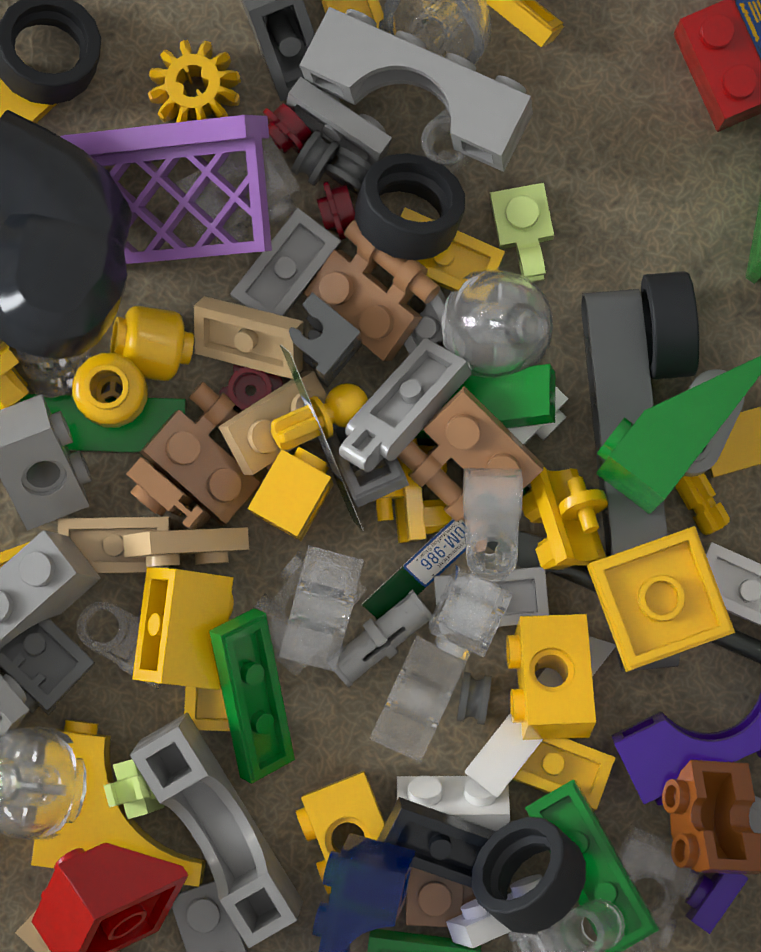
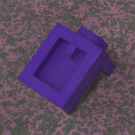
[685,873,749,934]

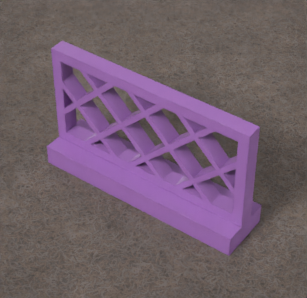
[60,115,272,264]

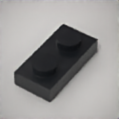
[375,797,496,888]

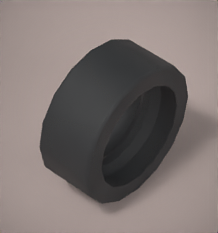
[0,0,102,105]
[355,153,465,261]
[640,271,699,379]
[472,817,586,934]

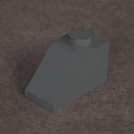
[241,0,315,101]

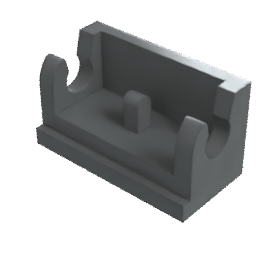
[289,292,362,387]

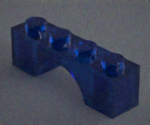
[311,833,416,952]

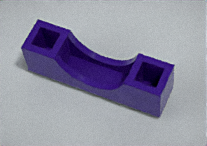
[611,692,761,805]

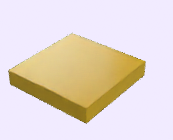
[587,526,735,672]

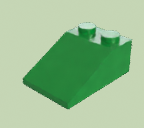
[596,356,761,514]

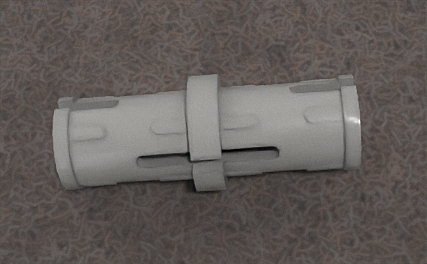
[326,590,435,687]

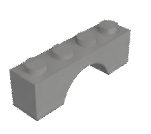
[299,7,533,172]
[0,530,101,649]
[130,712,303,948]

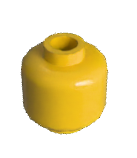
[110,306,194,381]
[72,353,148,428]

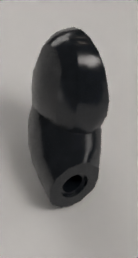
[0,110,133,359]

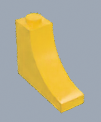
[31,720,206,887]

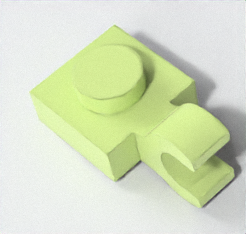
[490,183,554,284]
[103,759,164,819]

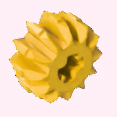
[148,40,241,122]

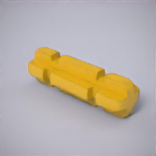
[675,473,730,535]

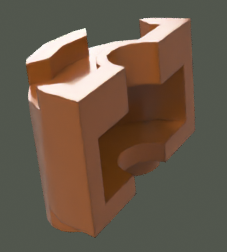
[662,760,761,875]

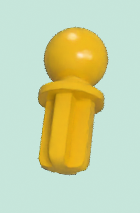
[271,383,368,450]

